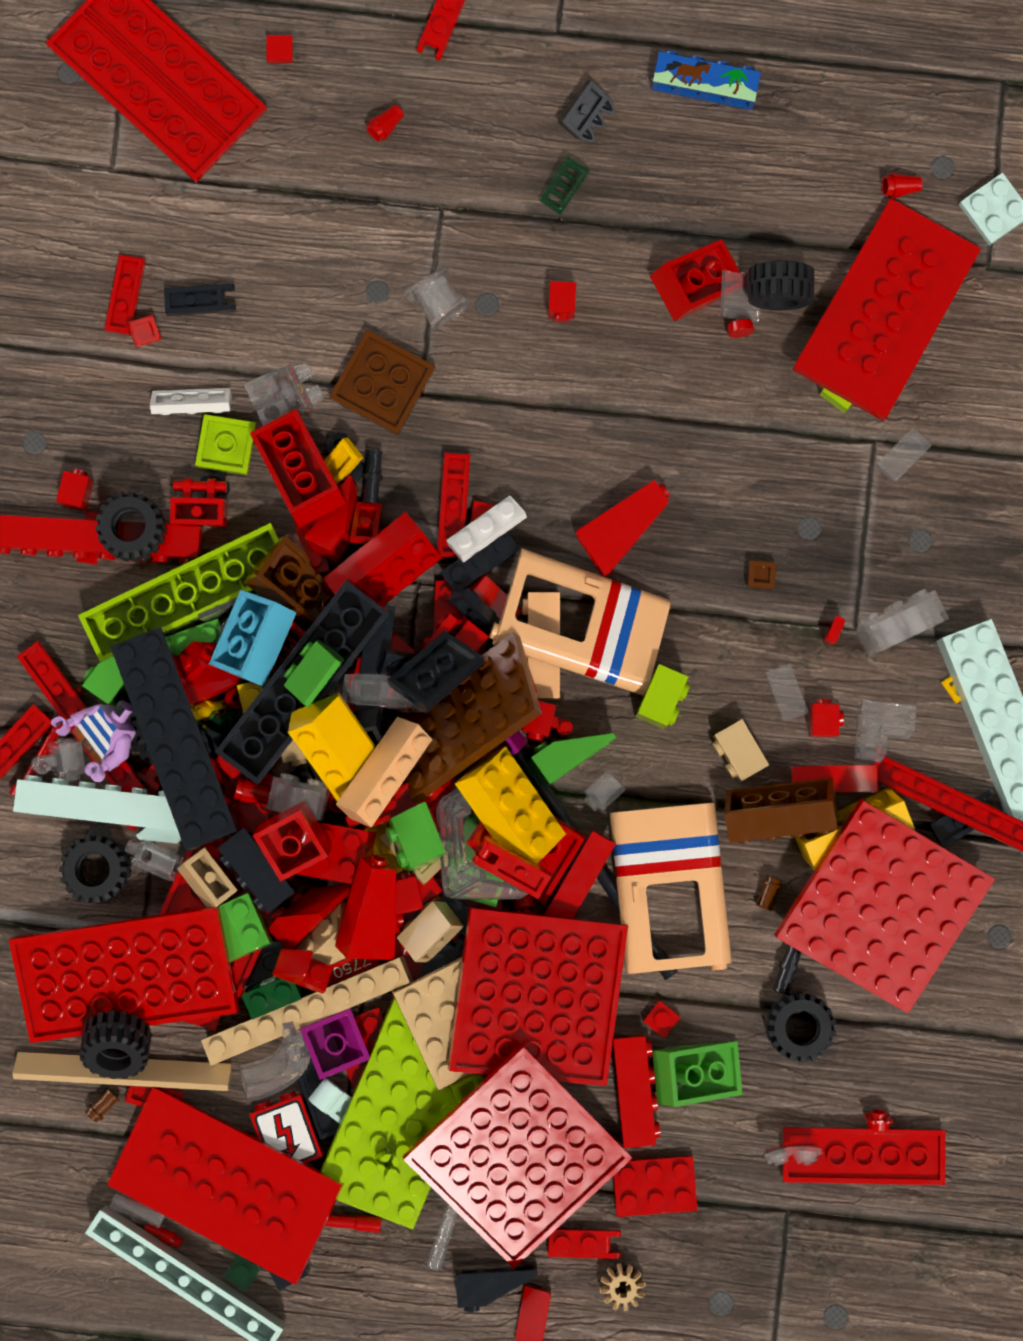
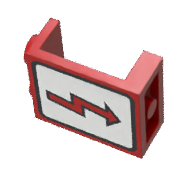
[250,1090,325,1163]

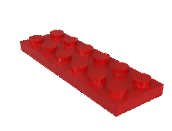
[782,1126,946,1185]

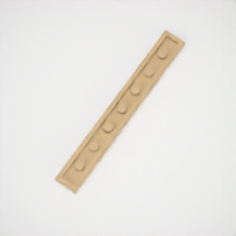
[12,1052,232,1091]

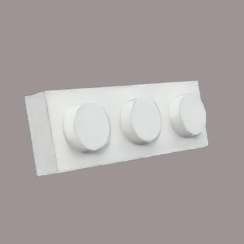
[150,388,232,415]
[447,496,527,563]

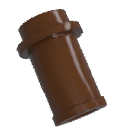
[756,875,782,911]
[85,1088,120,1123]

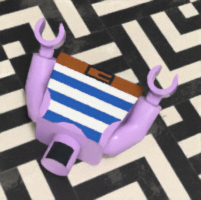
[51,700,136,782]

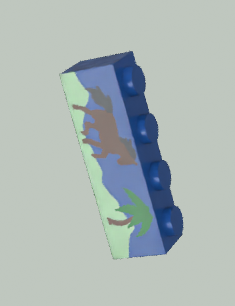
[651,51,761,110]

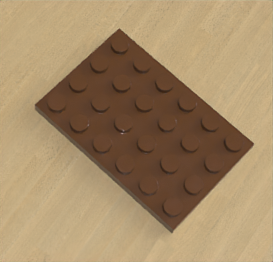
[394,632,542,803]

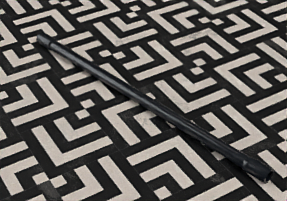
[513,748,678,980]

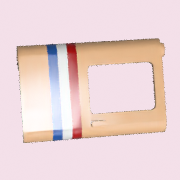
[489,548,671,696]
[610,803,732,974]

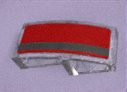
[762,1143,823,1166]

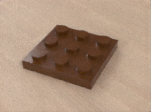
[329,330,436,436]

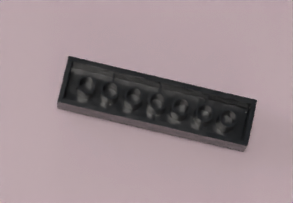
[215,579,392,785]
[110,627,241,851]

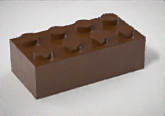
[724,777,838,844]

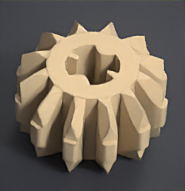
[600,1263,646,1311]

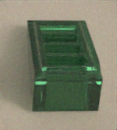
[539,157,590,215]

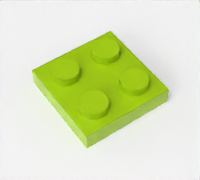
[195,414,257,476]

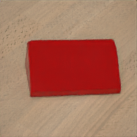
[515,1285,551,1341]

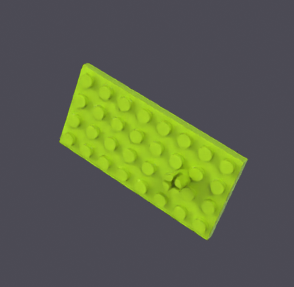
[321,988,458,1230]

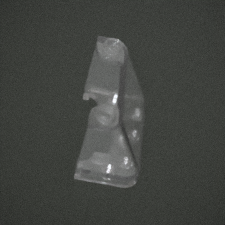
[436,788,528,899]

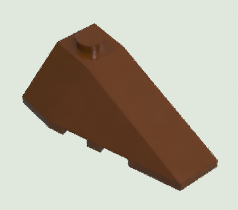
[244,536,334,627]

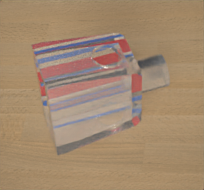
[124,839,185,882]

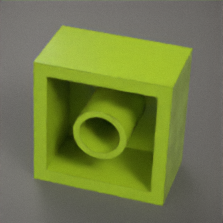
[635,664,690,729]

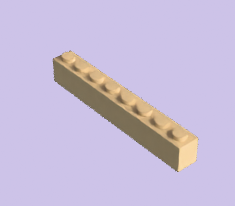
[201,956,414,1066]

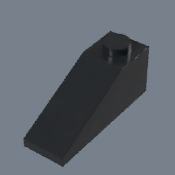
[456,1265,538,1312]

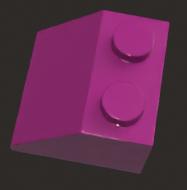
[300,1008,371,1080]

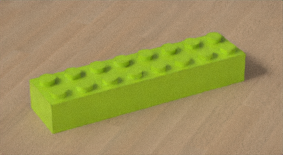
[78,523,280,663]

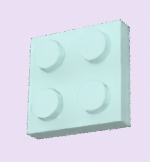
[959,173,1023,246]

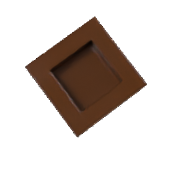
[747,560,776,590]

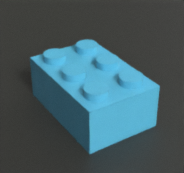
[209,590,296,687]

